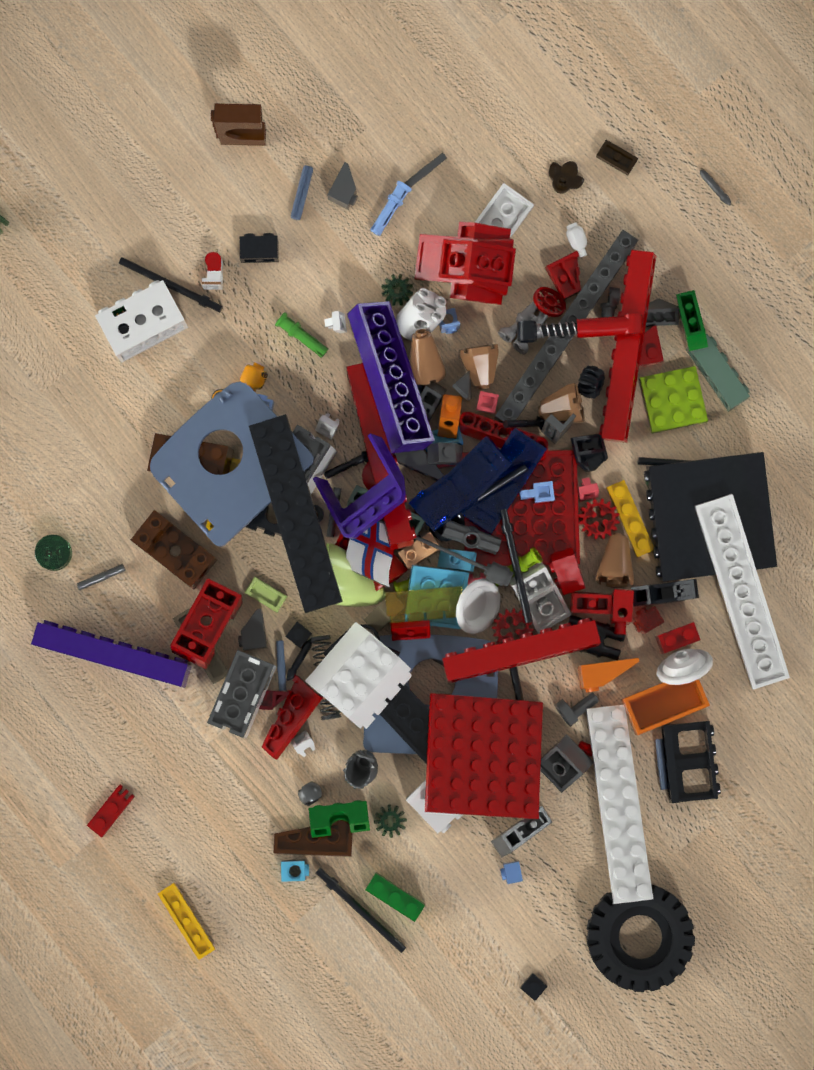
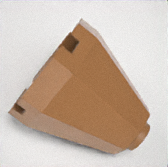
[459,344,499,389]
[538,383,585,423]

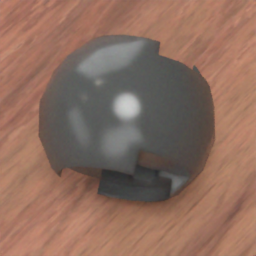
[298,781,322,806]

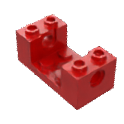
[170,578,243,670]

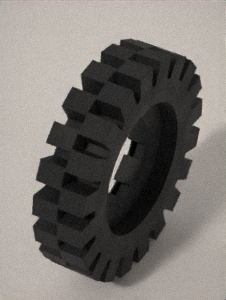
[586,884,695,992]

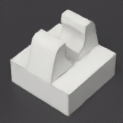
[324,311,347,333]
[315,413,340,439]
[291,730,315,757]

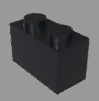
[239,233,279,263]

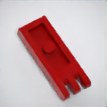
[87,784,135,838]

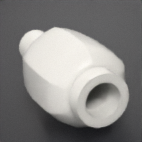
[566,222,587,258]

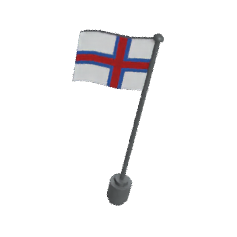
[346,520,514,588]

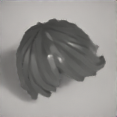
[343,750,378,789]

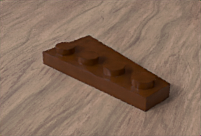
[273,820,353,857]

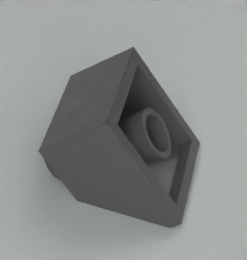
[540,734,594,793]

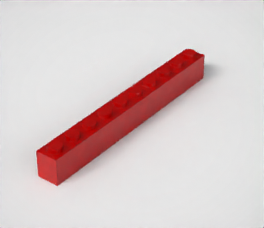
[600,250,657,443]
[346,363,416,550]

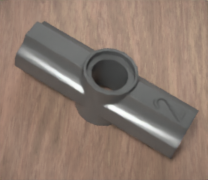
[441,519,502,555]

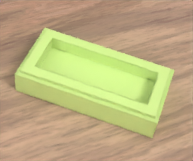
[245,576,287,613]

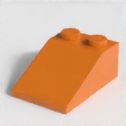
[578,658,640,693]

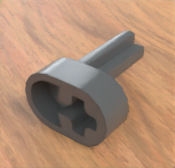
[554,692,599,727]

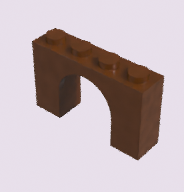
[211,103,266,146]

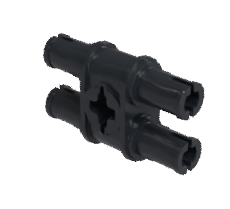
[568,615,626,661]

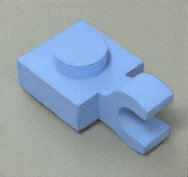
[519,481,555,503]

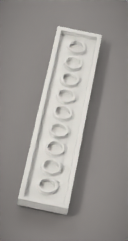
[695,494,790,690]
[586,705,653,904]

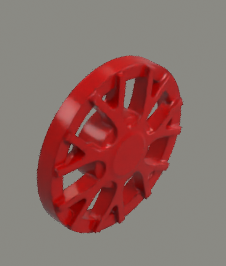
[533,287,566,317]

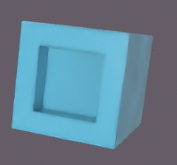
[281,860,309,882]

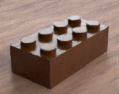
[147,433,234,475]

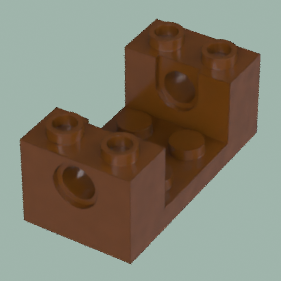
[130,510,217,590]

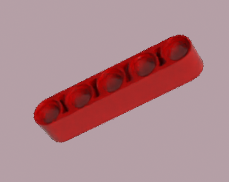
[459,411,548,461]

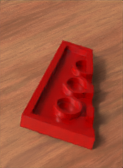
[262,675,323,760]

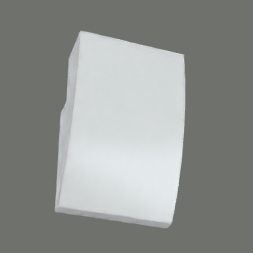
[509,563,571,634]

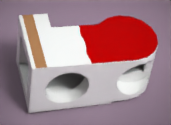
[202,252,223,290]

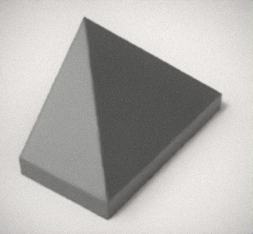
[646,298,679,326]
[452,370,472,401]

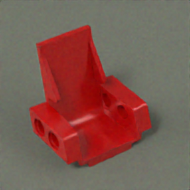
[414,221,516,305]

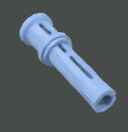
[370,181,412,236]

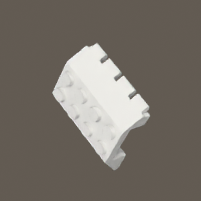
[305,622,412,729]

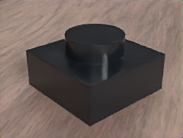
[285,622,312,649]
[520,972,548,1001]

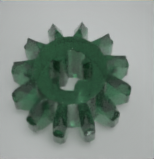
[381,274,413,306]
[374,804,407,838]

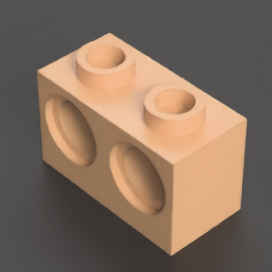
[398,532,440,570]

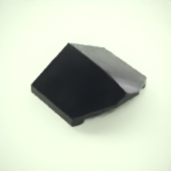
[570,434,608,472]

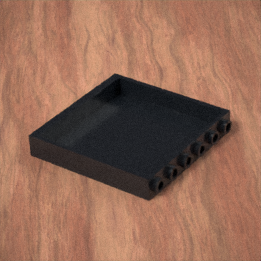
[644,452,777,582]

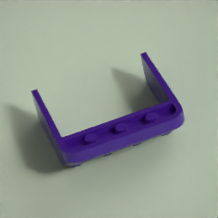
[313,433,406,539]

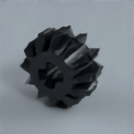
[577,365,605,399]

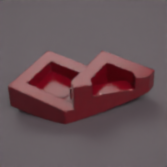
[259,690,289,710]

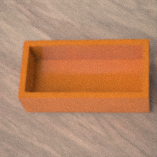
[621,679,710,735]

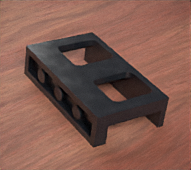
[661,721,721,803]

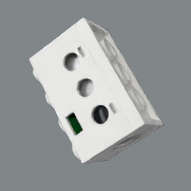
[95,280,188,363]

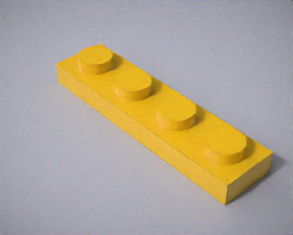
[606,480,654,558]
[157,882,216,960]

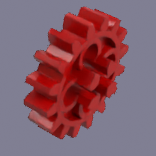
[578,498,620,540]
[491,608,534,644]

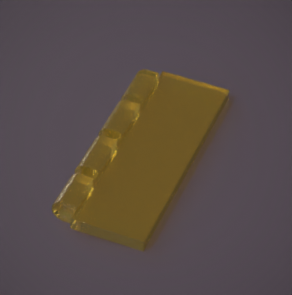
[385,586,462,623]

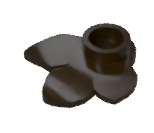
[549,161,585,194]

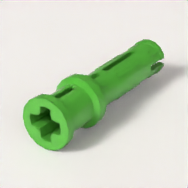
[275,312,329,358]

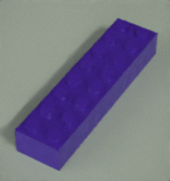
[347,301,435,454]
[31,620,192,688]

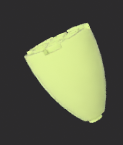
[326,543,386,607]

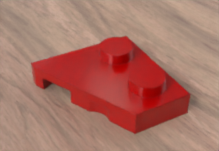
[545,251,581,300]
[640,326,664,366]

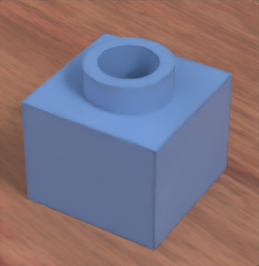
[500,861,523,884]

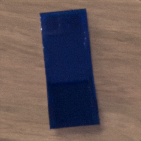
[461,428,547,534]
[409,436,513,532]

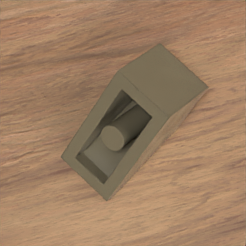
[364,593,405,633]

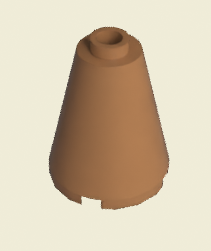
[409,329,446,385]
[596,533,634,588]

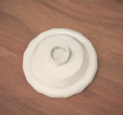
[456,578,501,634]
[657,649,713,685]

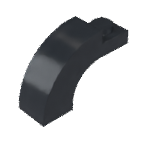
[631,579,699,607]

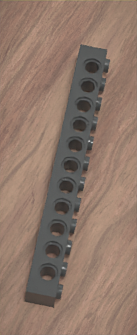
[494,230,638,423]

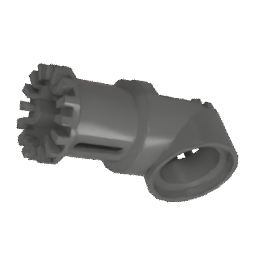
[600,287,620,317]

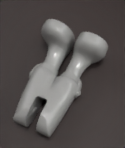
[498,299,552,355]

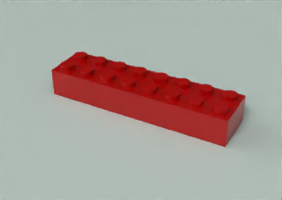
[442,618,601,684]

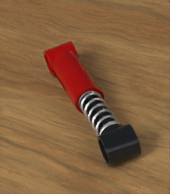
[517,313,643,343]

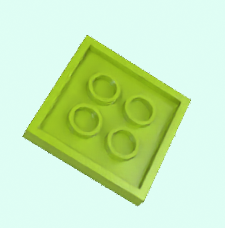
[639,366,708,434]

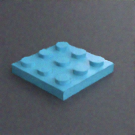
[403,565,469,629]

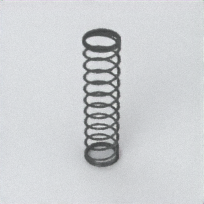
[310,635,342,720]

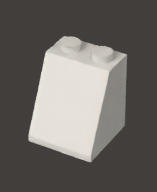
[406,780,463,833]

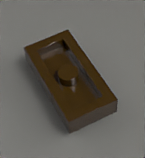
[596,139,638,176]

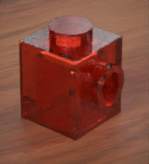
[633,606,664,635]

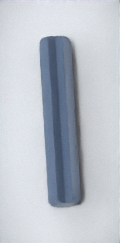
[291,165,313,220]

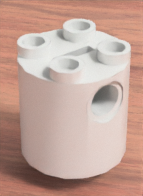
[396,288,446,341]

